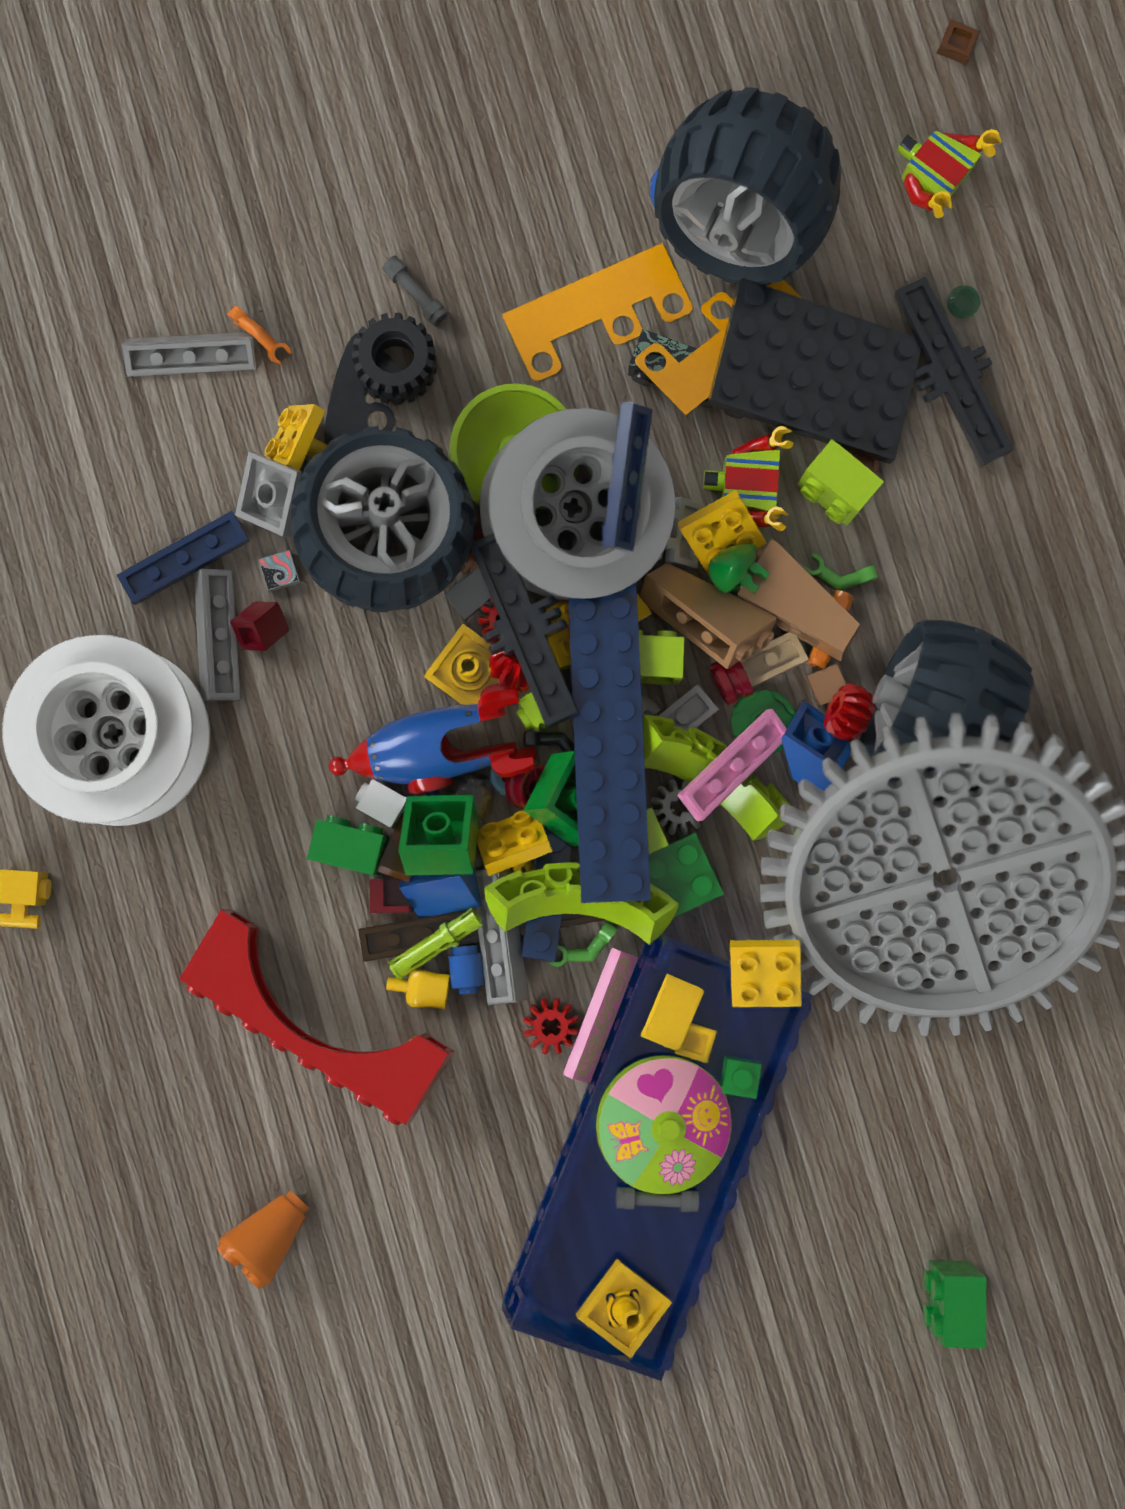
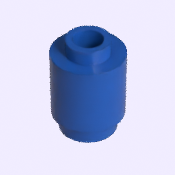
[448,945,485,994]

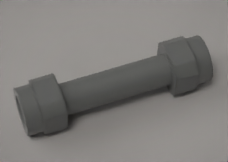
[382,256,448,326]
[616,1187,699,1212]

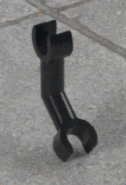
[523,731,575,752]

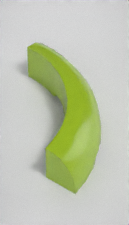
[643,715,791,841]
[485,862,679,945]

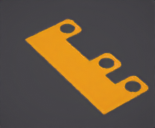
[501,243,692,381]
[635,280,803,415]

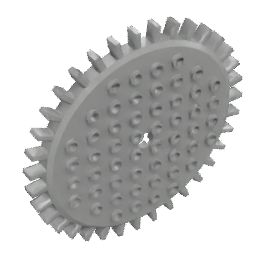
[760,714,1125,1036]

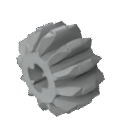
[651,779,700,835]

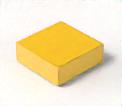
[675,1023,717,1063]

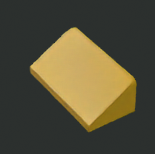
[641,974,704,1051]

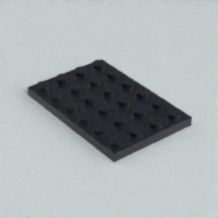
[707,278,922,464]

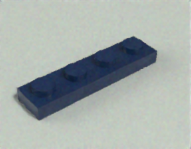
[602,402,653,551]
[117,511,250,605]
[521,825,572,962]

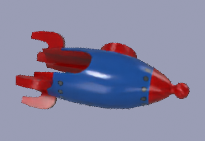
[329,684,537,794]

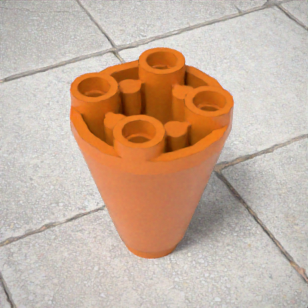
[216,1190,310,1290]

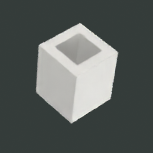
[355,779,406,829]

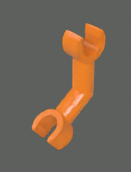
[226,305,291,364]

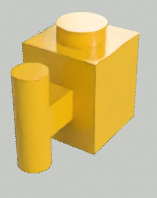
[0,869,52,929]

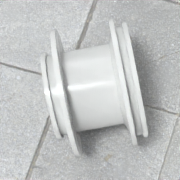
[3,635,210,826]

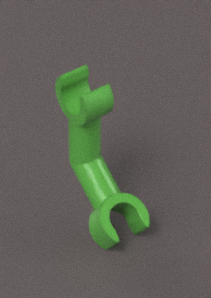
[803,554,878,590]
[549,920,618,967]

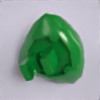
[708,544,770,594]

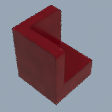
[230,601,289,651]
[370,879,413,913]

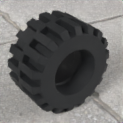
[352,313,437,405]

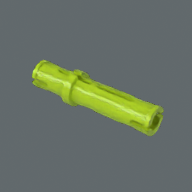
[388,907,484,980]

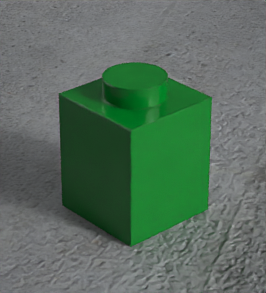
[720,1055,761,1099]

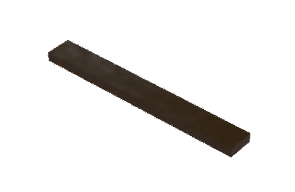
[358,910,605,962]

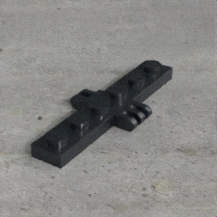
[894,277,1013,467]
[470,533,580,728]

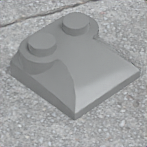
[235,452,302,537]

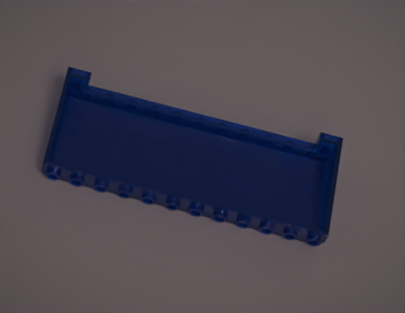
[502,934,812,1381]

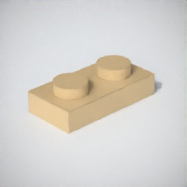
[741,632,809,688]

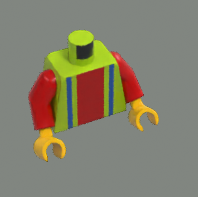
[896,129,1002,219]
[703,426,793,531]

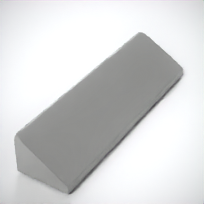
[122,332,257,377]
[194,569,241,702]
[475,868,528,1005]

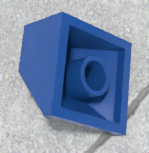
[781,701,854,791]

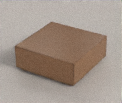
[805,664,846,707]

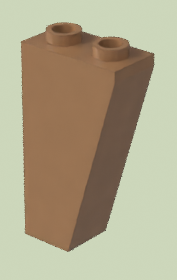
[735,539,860,661]
[639,563,777,669]

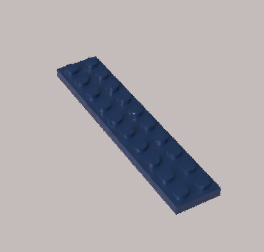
[568,582,651,903]

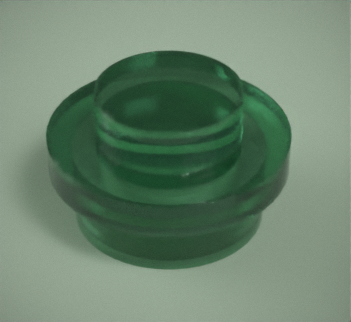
[947,285,980,319]

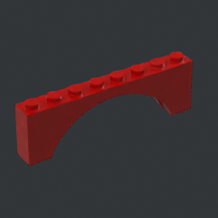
[179,909,454,1126]

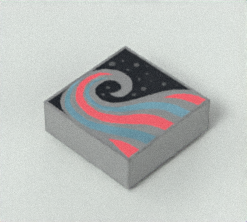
[258,550,301,592]

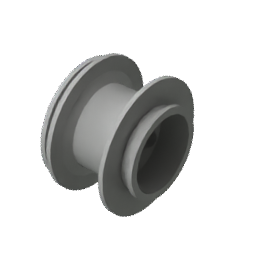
[479,408,675,600]

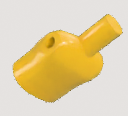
[386,968,450,1010]

